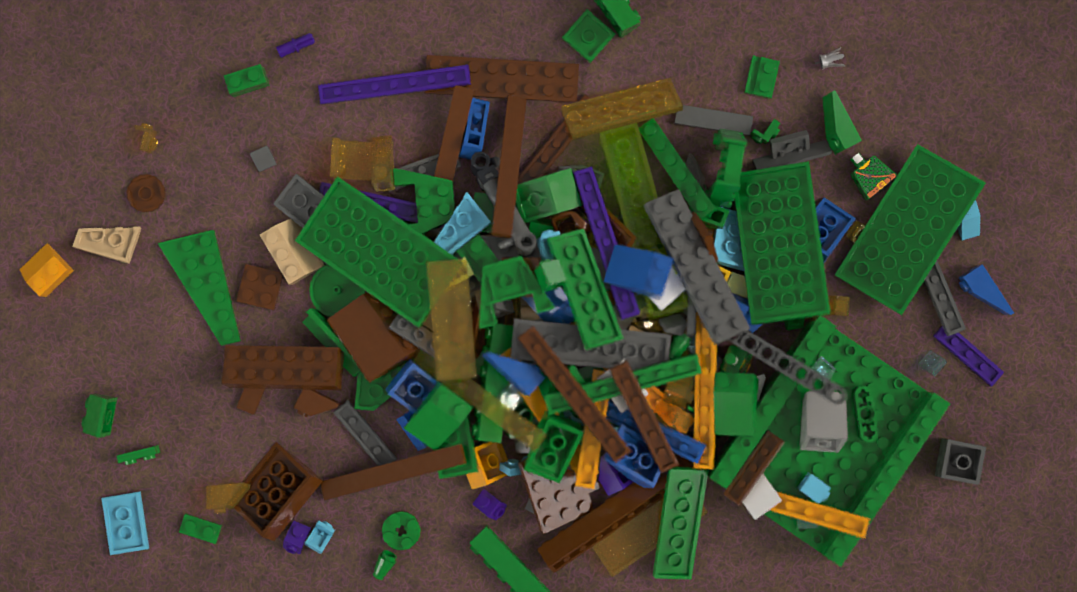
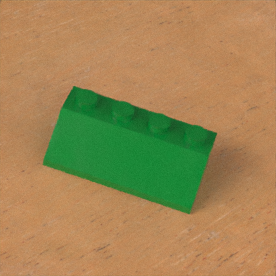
[594,0,641,38]

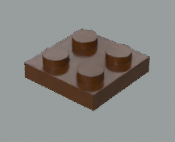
[237,264,283,310]

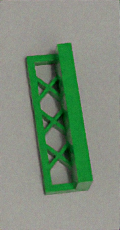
[302,308,361,377]

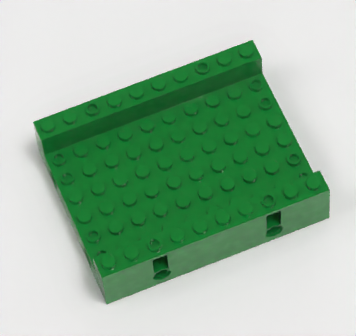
[707,316,951,567]

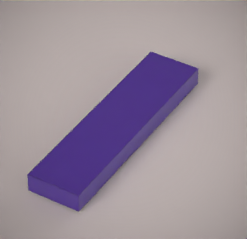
[933,326,1004,387]

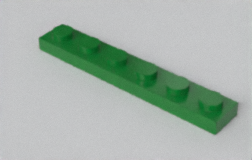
[638,118,717,220]

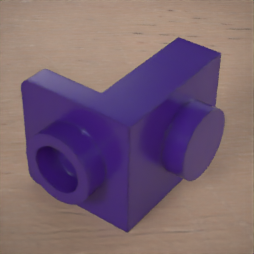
[473,489,507,520]
[283,521,311,554]

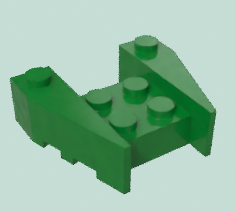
[705,129,747,209]

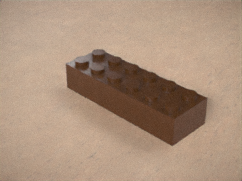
[222,345,344,390]

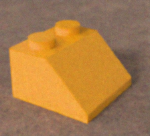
[19,243,74,297]
[466,441,508,489]

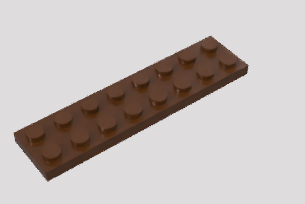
[425,55,579,103]

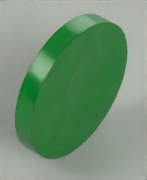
[310,264,366,317]

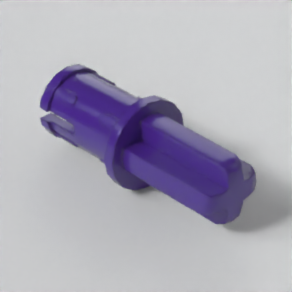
[276,33,315,58]

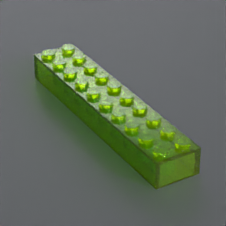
[599,123,688,321]

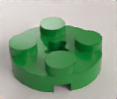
[382,511,421,550]

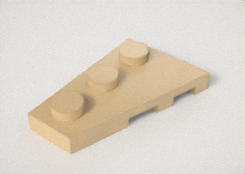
[72,227,141,264]

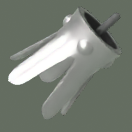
[815,47,845,70]

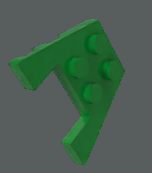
[393,168,455,234]
[479,256,555,329]

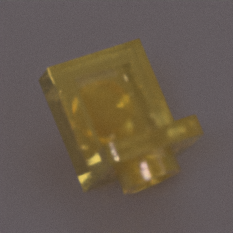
[134,123,158,154]

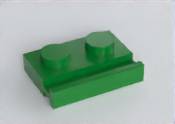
[744,55,780,99]
[457,235,499,283]

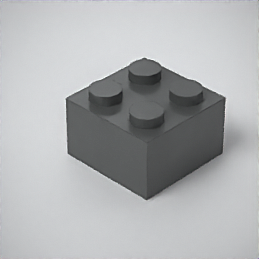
[935,438,986,485]

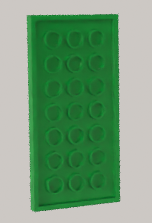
[835,144,986,316]
[734,161,831,325]
[295,176,464,328]

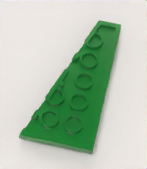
[158,230,241,346]

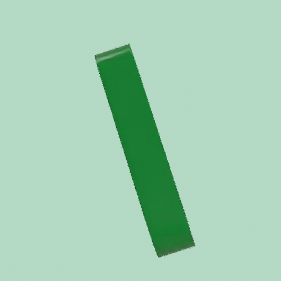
[853,386,878,442]

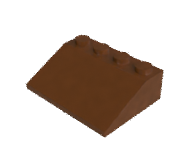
[327,292,421,383]
[228,442,322,541]

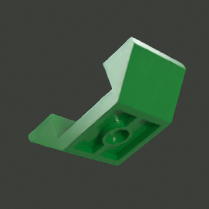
[515,168,583,223]

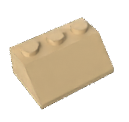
[260,219,325,285]

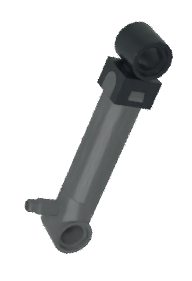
[471,152,536,257]

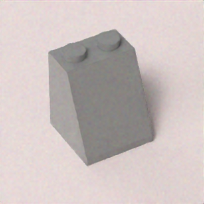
[800,391,847,453]

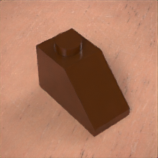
[294,389,341,417]

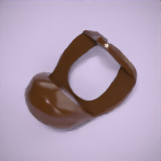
[551,211,591,235]

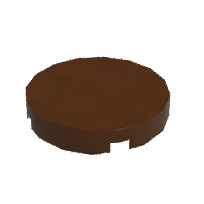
[126,174,166,212]

